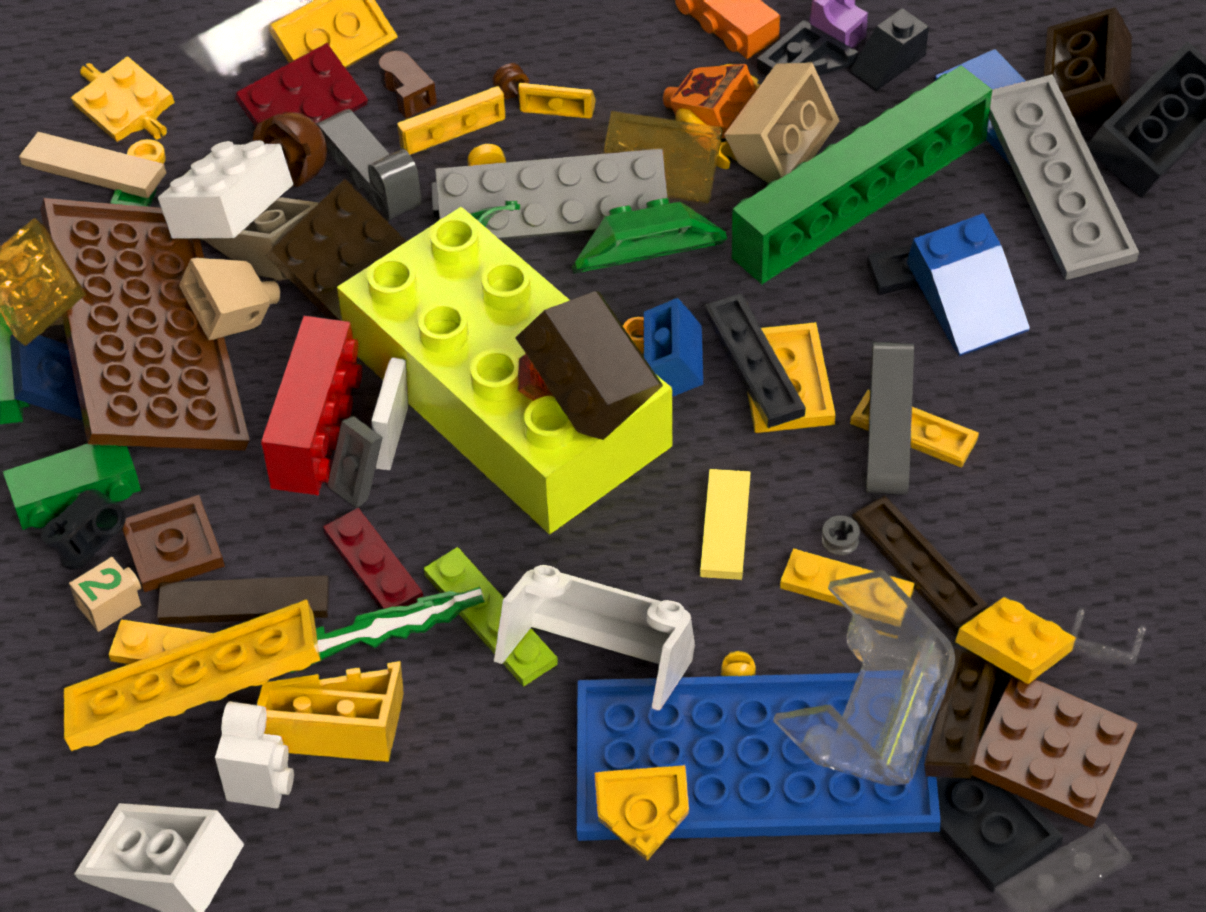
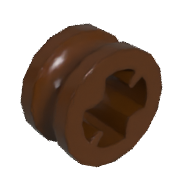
[492,63,530,100]

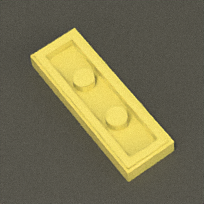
[700,469,750,580]

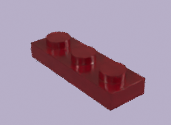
[323,508,423,609]

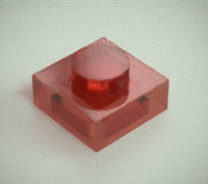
[518,354,553,401]

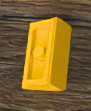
[518,83,596,119]

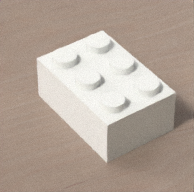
[158,141,293,238]

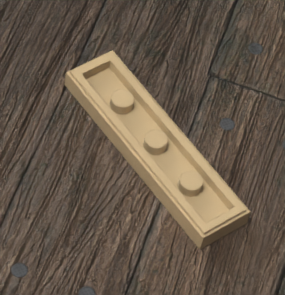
[19,132,166,198]

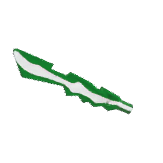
[290,587,485,673]

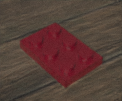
[235,43,368,128]

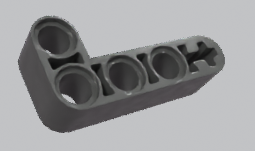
[316,109,421,221]
[866,341,914,495]

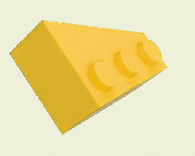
[257,661,404,762]

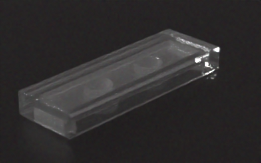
[994,823,1133,912]

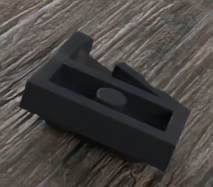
[757,20,858,76]

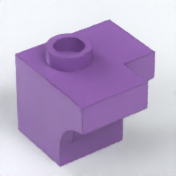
[809,0,868,49]

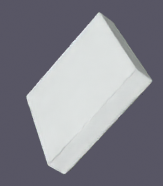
[372,358,408,470]

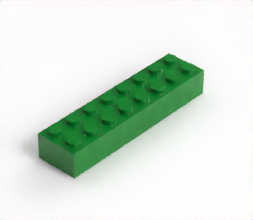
[732,65,993,285]

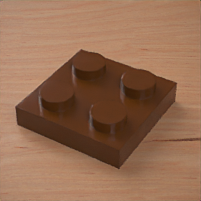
[122,495,225,593]

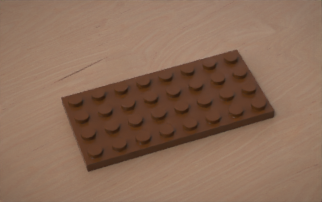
[40,198,250,451]

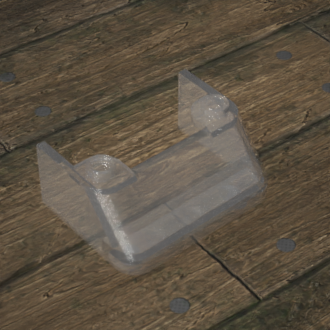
[773,570,955,786]

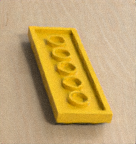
[64,600,321,751]

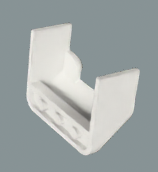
[494,565,695,711]

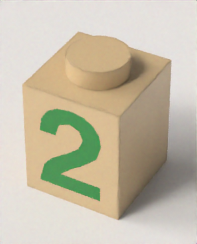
[69,557,141,632]

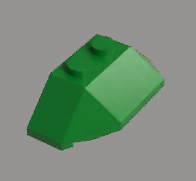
[572,198,727,274]

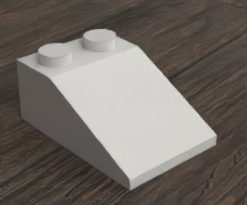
[74,803,244,912]

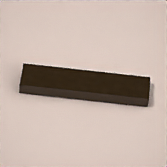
[852,495,990,633]
[157,576,329,625]
[924,649,998,778]

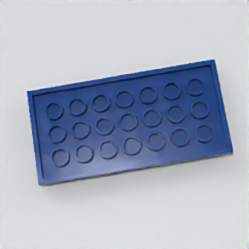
[577,671,941,841]

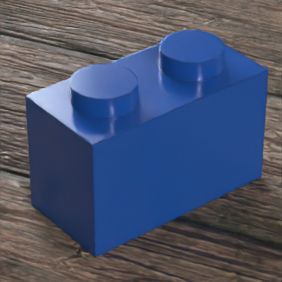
[644,298,703,397]

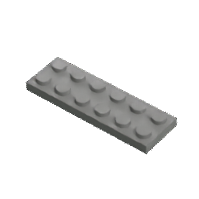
[989,74,1139,280]
[435,149,667,240]

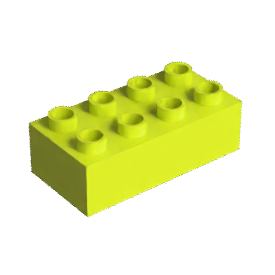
[337,207,673,535]

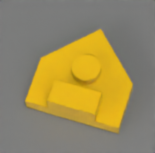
[595,765,689,861]

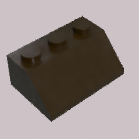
[1044,7,1132,123]
[515,291,663,440]

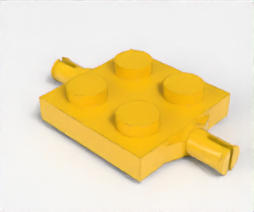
[71,56,175,142]

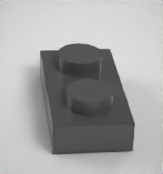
[327,416,383,508]

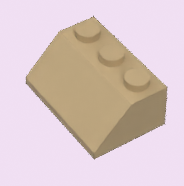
[724,63,839,183]

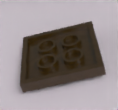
[266,179,407,321]

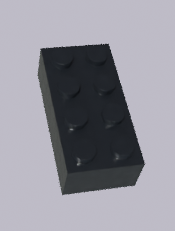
[1087,41,1206,198]

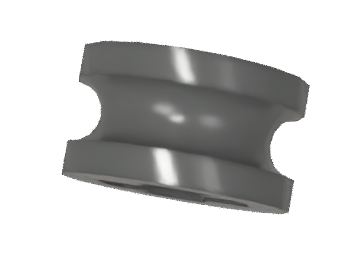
[822,515,860,556]

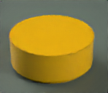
[127,139,166,164]
[467,144,506,166]

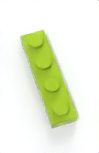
[424,547,558,687]

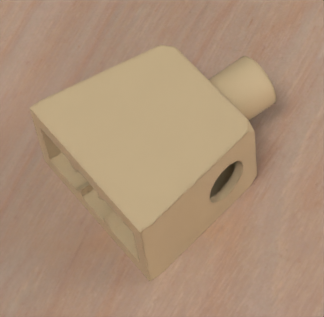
[179,258,280,340]

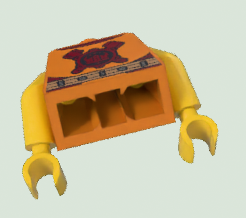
[663,64,760,169]

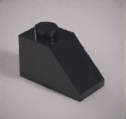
[850,8,929,91]

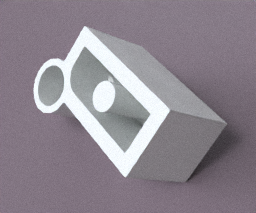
[215,702,294,809]

